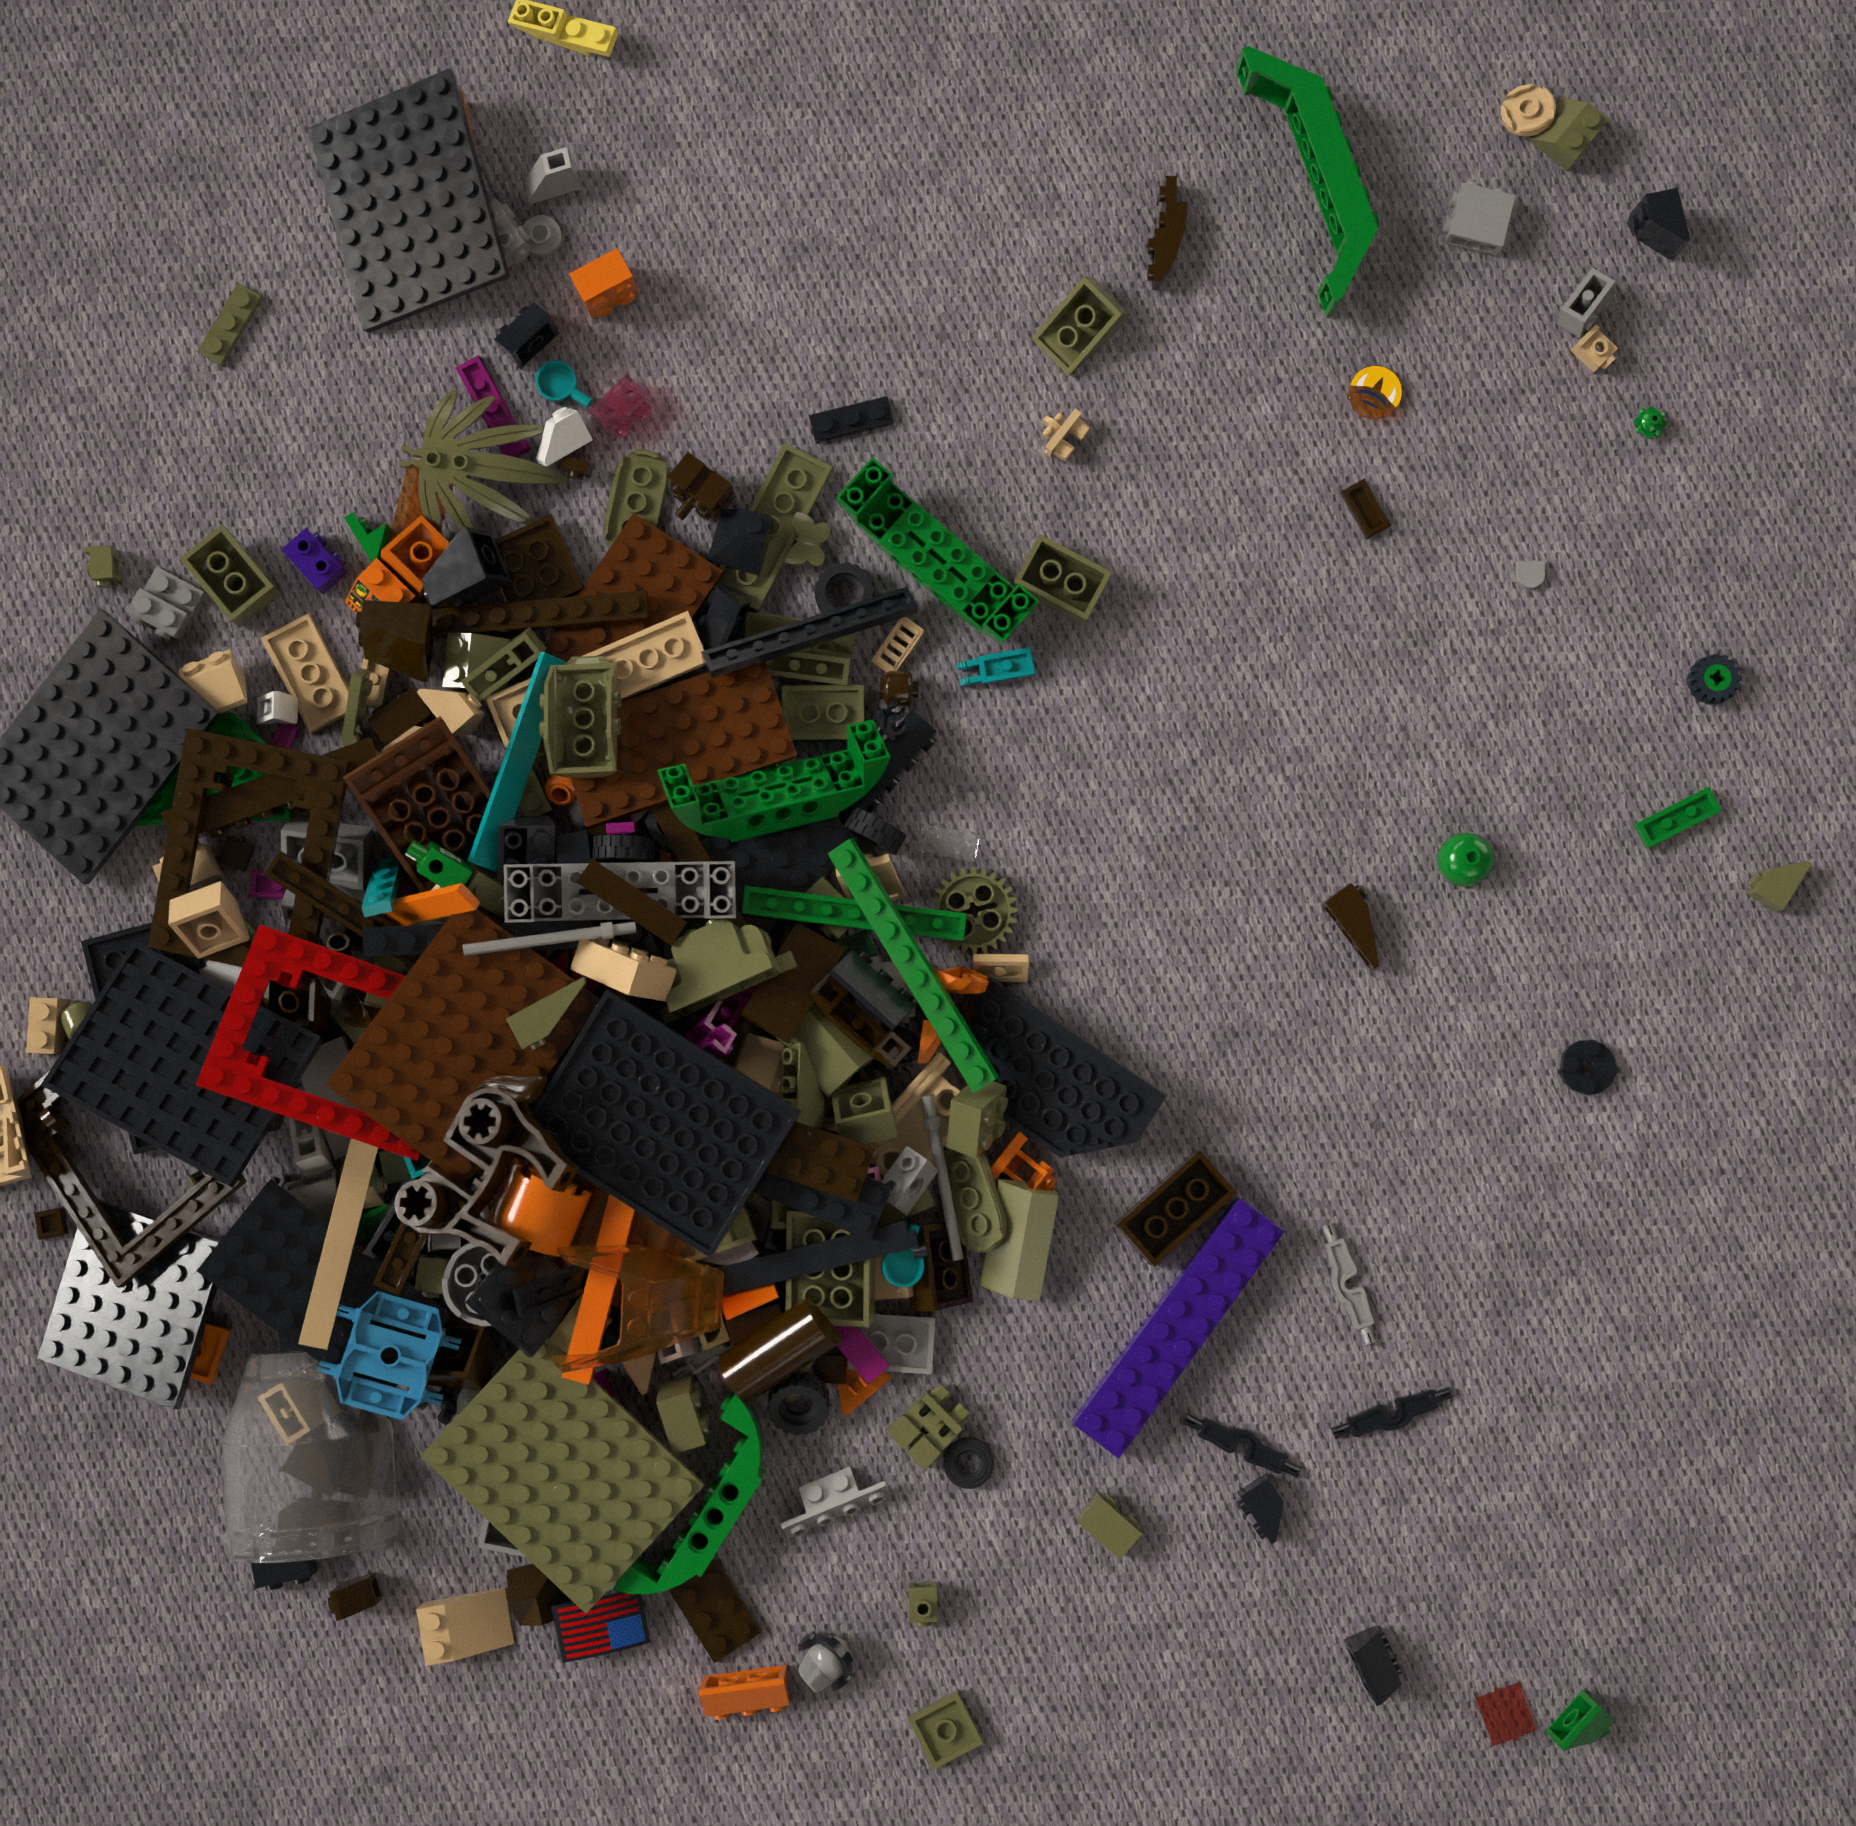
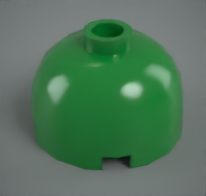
[1437,832,1494,887]

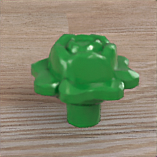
[1633,406,1667,439]

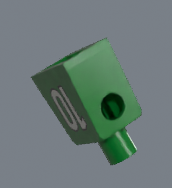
[405,840,472,888]

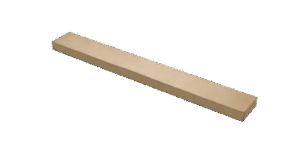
[298,1139,378,1350]

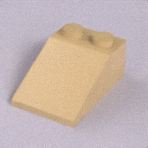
[416,1587,515,1666]

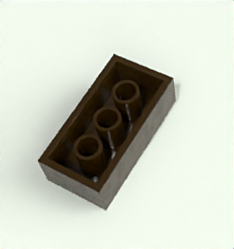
[1113,1150,1237,1267]

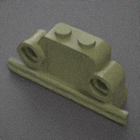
[659,918,797,1025]

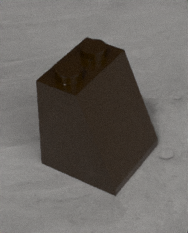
[356,600,434,682]

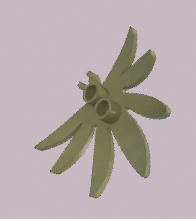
[399,389,570,535]

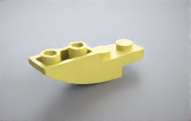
[508,0,619,57]

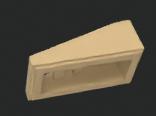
[871,617,925,673]

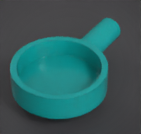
[535,360,593,408]
[881,1224,924,1288]

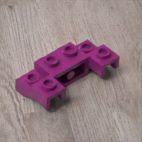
[684,984,759,1059]

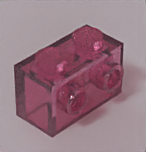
[588,374,653,441]

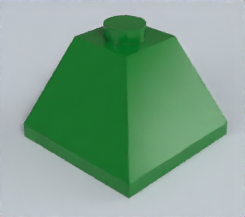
[1545,1690,1615,1751]

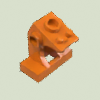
[990,1131,1057,1191]

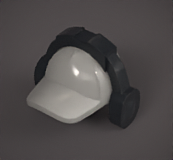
[798,1631,853,1692]

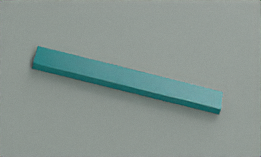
[467,652,566,872]

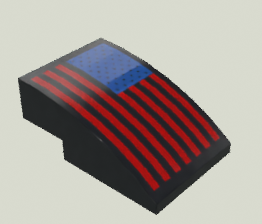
[550,1590,651,1663]

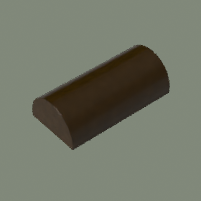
[719,1297,843,1402]

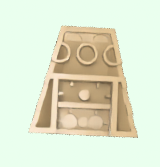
[0,1065,32,1186]

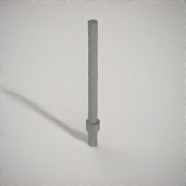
[463,922,636,956]
[922,1094,963,1260]

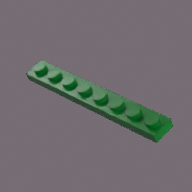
[742,886,967,942]

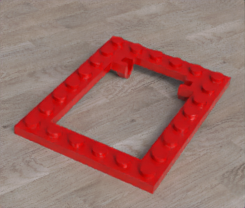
[196,924,420,1161]

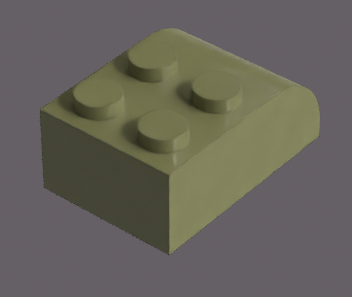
[179,524,282,627]

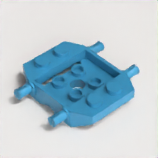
[317,1291,462,1420]

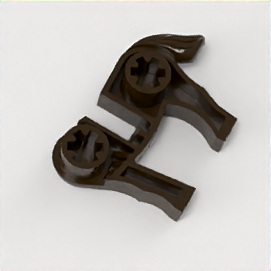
[395,1074,579,1267]

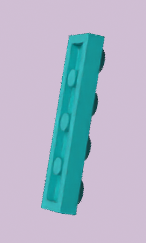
[361,858,404,917]

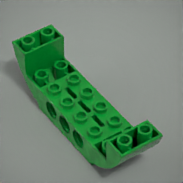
[836,457,1040,643]
[657,719,890,842]
[613,1390,766,1594]

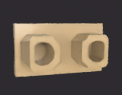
[1042,408,1090,462]

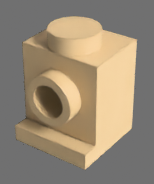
[1571,324,1618,373]

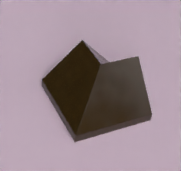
[507,1563,571,1626]

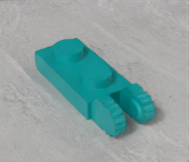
[956,647,1036,687]

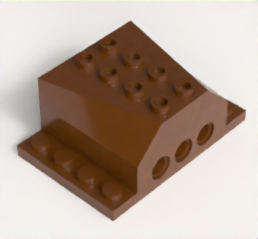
[343,716,497,893]

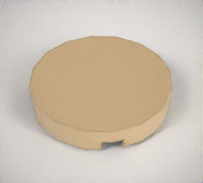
[1501,84,1556,137]

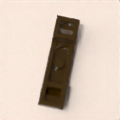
[809,973,912,1069]

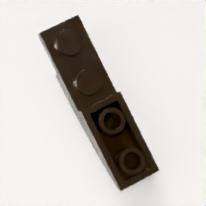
[1147,176,1188,290]

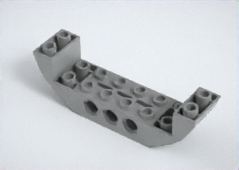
[504,861,736,923]

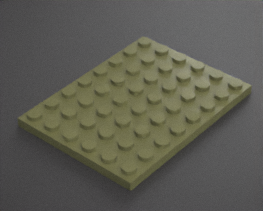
[421,1337,705,1614]

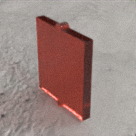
[1475,1682,1536,1746]

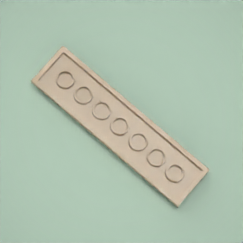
[485,611,705,749]

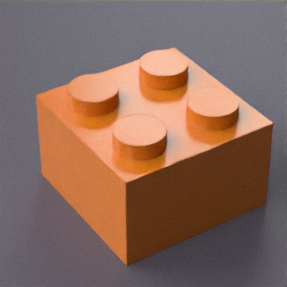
[569,248,639,319]

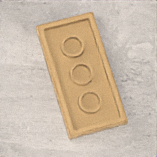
[261,613,349,734]

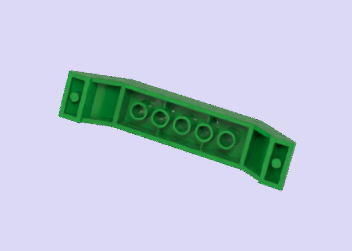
[1236,46,1379,318]

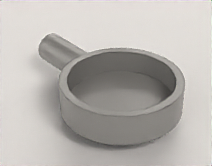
[523,215,562,257]

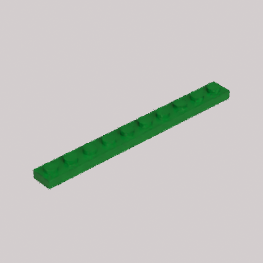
[828,838,999,1093]

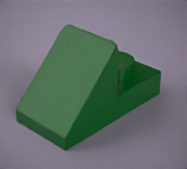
[344,512,392,563]

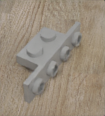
[781,1467,892,1537]

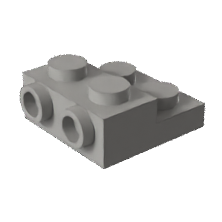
[126,566,207,641]

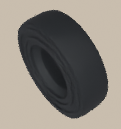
[944,1437,994,1489]

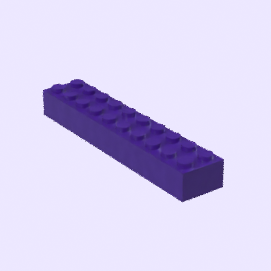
[1072,1197,1284,1459]

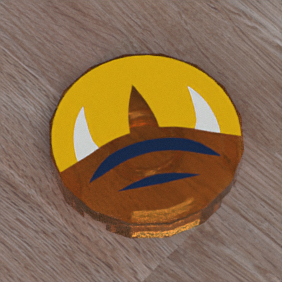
[1347,365,1403,420]

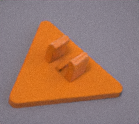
[837,1359,891,1415]

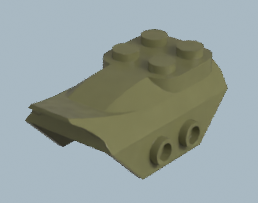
[539,655,621,778]

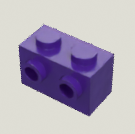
[281,528,348,595]

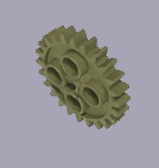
[930,866,1018,955]

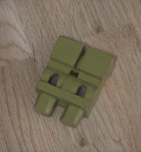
[886,1383,970,1471]

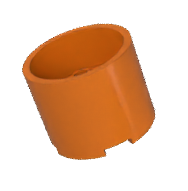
[488,1158,593,1256]

